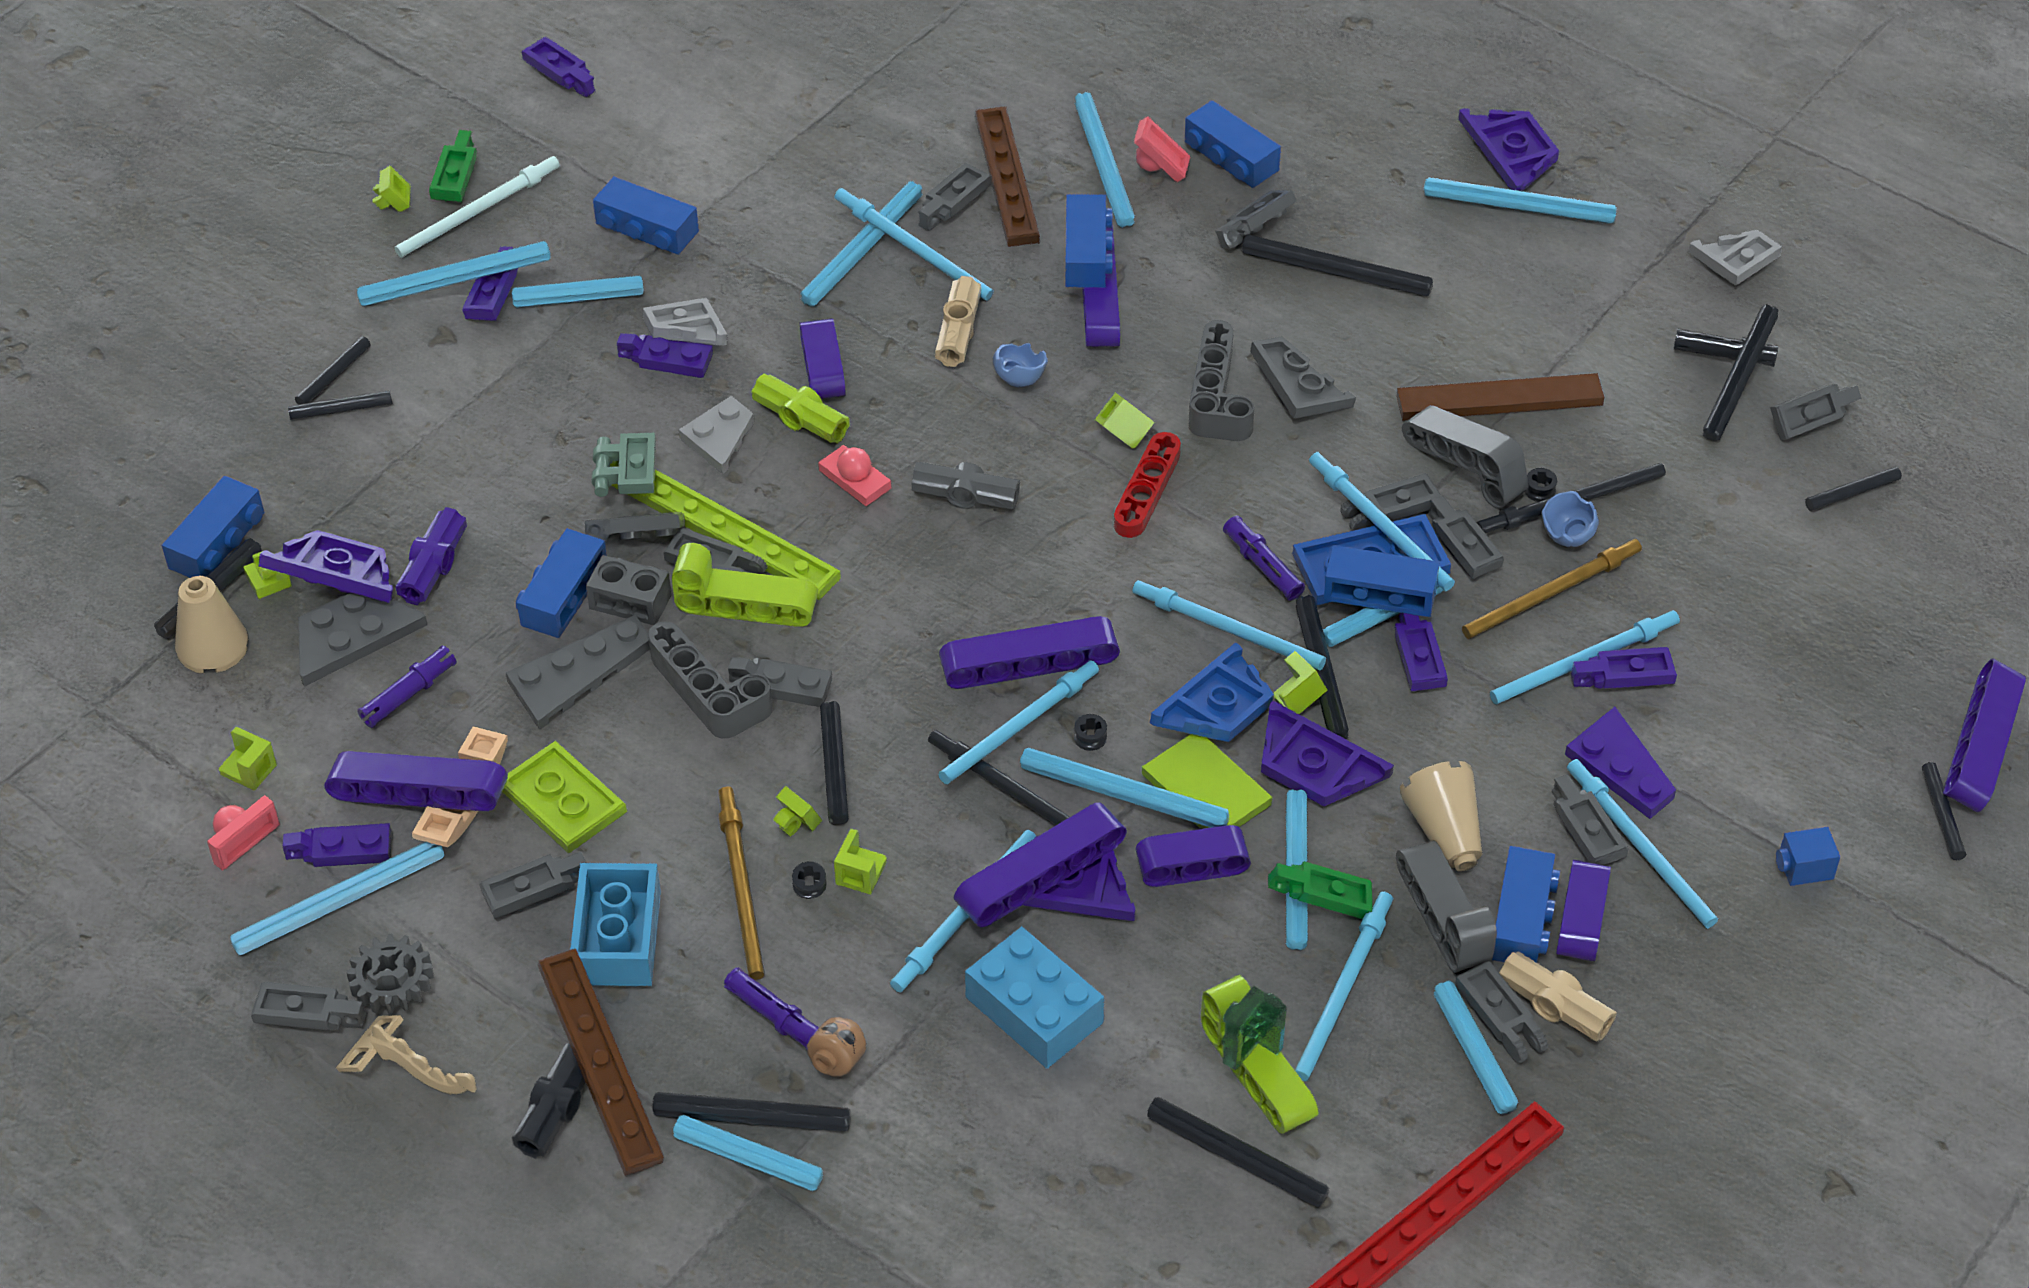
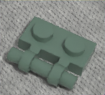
[591,433,656,497]

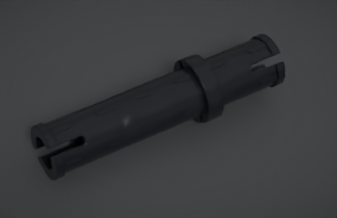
[1674,328,1779,367]

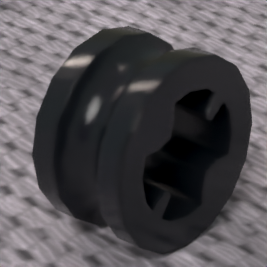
[1525,468,1558,502]
[1074,714,1107,751]
[792,861,827,899]

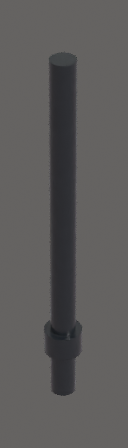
[1476,463,1666,533]
[928,730,1070,825]

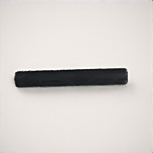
[154,538,262,639]
[820,701,849,825]

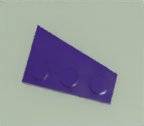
[1565,706,1676,819]

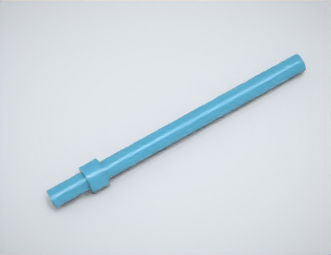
[834,188,994,301]
[1309,452,1455,591]
[1132,580,1326,670]
[1490,610,1680,705]
[939,660,1099,784]
[1567,759,1718,928]
[890,830,1036,993]
[1295,892,1393,1081]

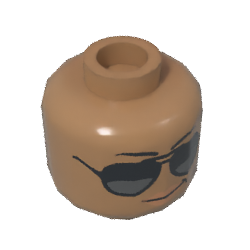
[807,1017,866,1077]

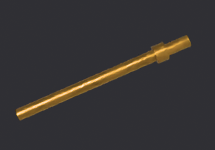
[1462,539,1642,639]
[718,787,764,980]

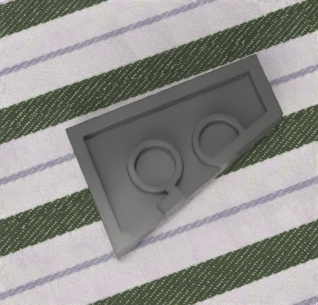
[1250,336,1356,419]

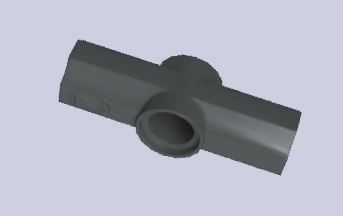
[911,462,1020,509]

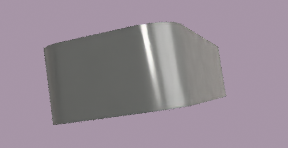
[1188,320,1254,441]
[1402,405,1528,509]
[648,622,772,738]
[1396,840,1497,972]

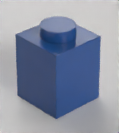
[1776,827,1841,886]

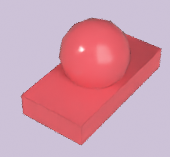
[1134,116,1190,182]
[818,445,891,506]
[207,795,280,871]

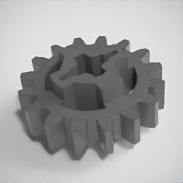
[346,934,434,1014]

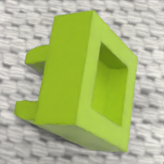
[372,166,411,212]
[243,551,292,599]
[773,786,823,837]

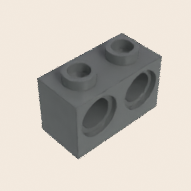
[586,555,671,625]

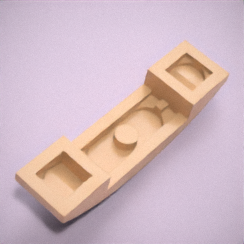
[412,727,508,847]

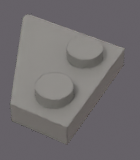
[1689,230,1782,286]
[643,298,727,346]
[679,396,754,474]

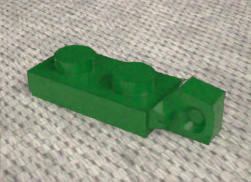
[429,130,477,202]
[1268,861,1373,919]

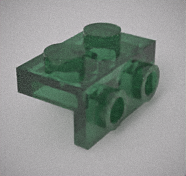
[1221,986,1287,1071]

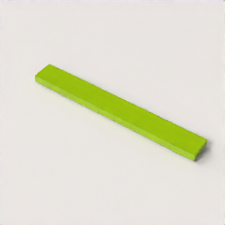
[610,461,841,600]

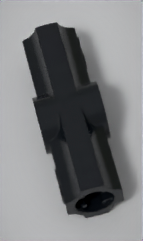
[512,1044,586,1159]

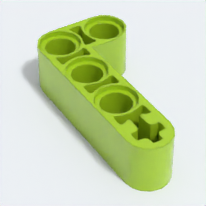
[672,543,818,627]
[1201,975,1318,1134]

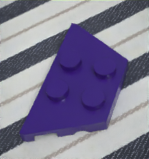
[1458,108,1559,192]
[259,530,393,603]
[1261,701,1394,806]
[1023,836,1136,921]

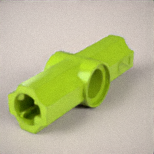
[751,373,850,444]

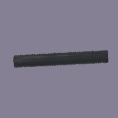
[295,336,371,405]
[288,391,392,420]
[1805,467,1902,511]
[1922,762,1967,860]

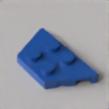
[1150,642,1274,742]

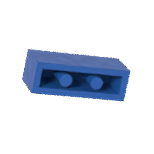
[1184,100,1281,188]
[593,176,699,255]
[1065,194,1112,287]
[162,476,264,578]
[516,528,607,638]
[1324,545,1440,617]
[1492,846,1560,963]

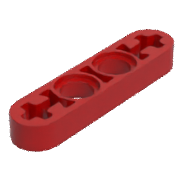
[1114,432,1181,538]

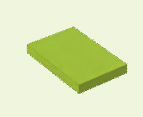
[1142,734,1272,829]
[502,741,627,854]

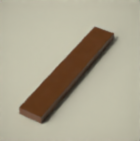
[975,107,1040,247]
[1396,373,1605,421]
[538,948,664,1176]

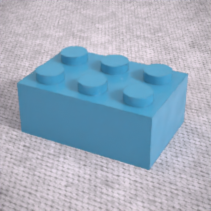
[570,863,661,986]
[965,927,1104,1069]

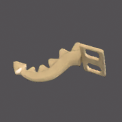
[336,1015,476,1094]

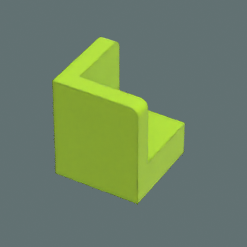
[1095,392,1155,448]
[1273,651,1328,714]
[219,727,277,791]
[834,829,887,895]

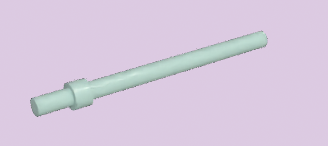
[394,156,560,258]

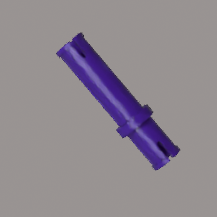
[1223,515,1305,601]
[357,645,457,728]
[724,967,819,1049]

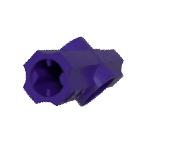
[396,507,467,605]

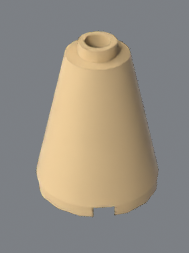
[175,576,248,673]
[1400,761,1482,871]

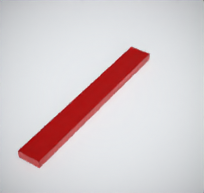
[1308,1101,1564,1288]

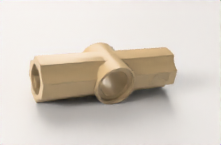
[935,276,981,367]
[1499,951,1617,1042]

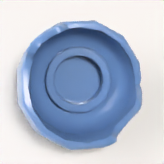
[993,343,1048,387]
[1542,491,1599,547]

